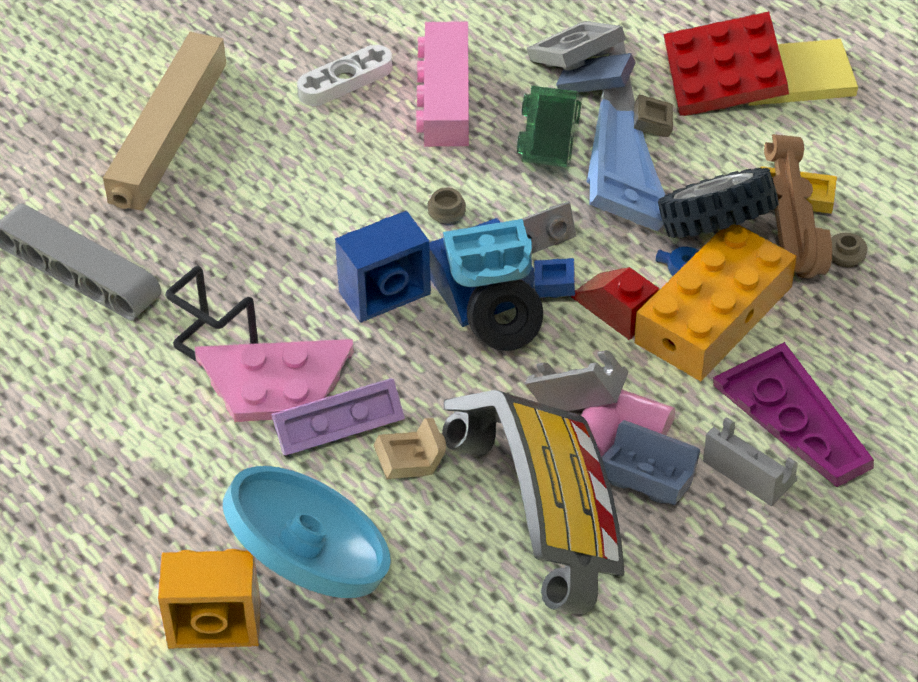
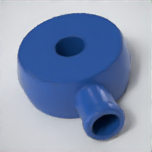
[655,246,699,276]

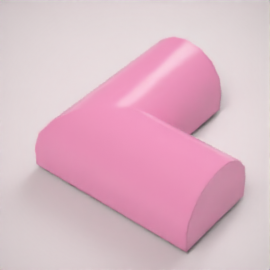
[581,389,675,457]

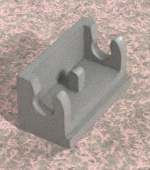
[525,350,629,411]
[703,417,798,506]

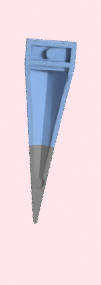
[587,25,665,232]

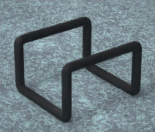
[165,266,259,362]

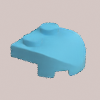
[443,219,532,287]

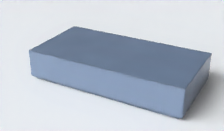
[556,53,636,94]

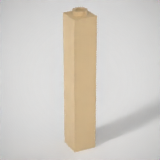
[103,32,226,211]

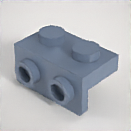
[601,420,700,505]

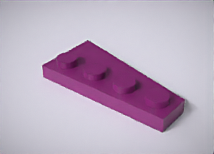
[713,342,874,487]

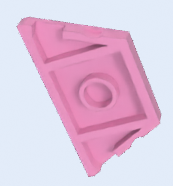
[195,339,354,422]

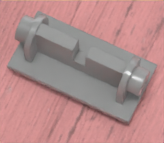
[523,201,577,254]

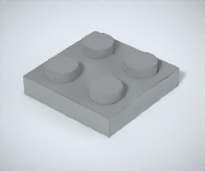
[527,21,626,70]

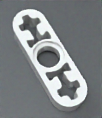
[297,45,392,106]

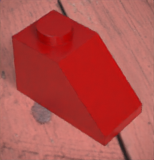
[571,267,659,340]

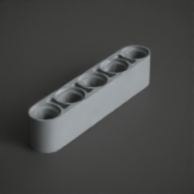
[0,204,162,321]

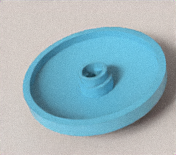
[223,466,391,598]

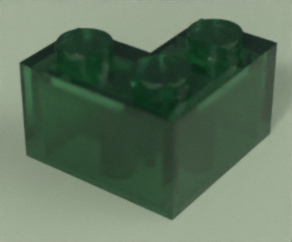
[517,85,583,168]

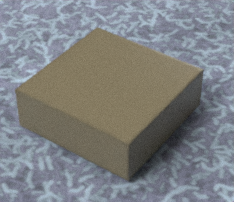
[634,94,673,137]

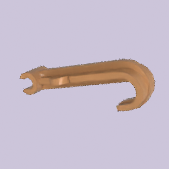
[764,134,832,279]

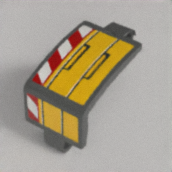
[442,390,624,615]

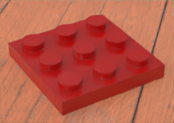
[663,11,789,116]

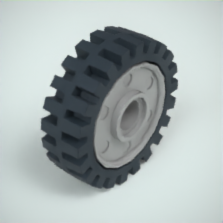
[658,168,779,238]

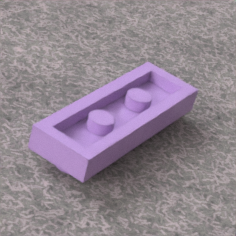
[271,378,405,456]

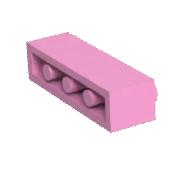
[416,21,469,147]

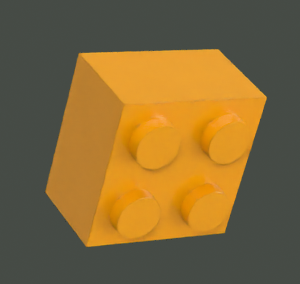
[158,549,261,649]

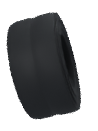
[467,279,544,351]

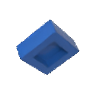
[534,258,575,298]

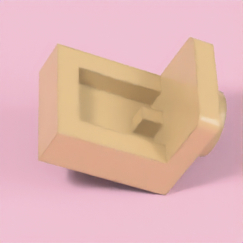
[373,418,446,479]

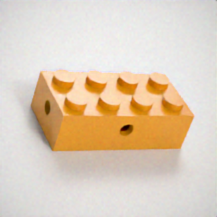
[634,224,797,382]

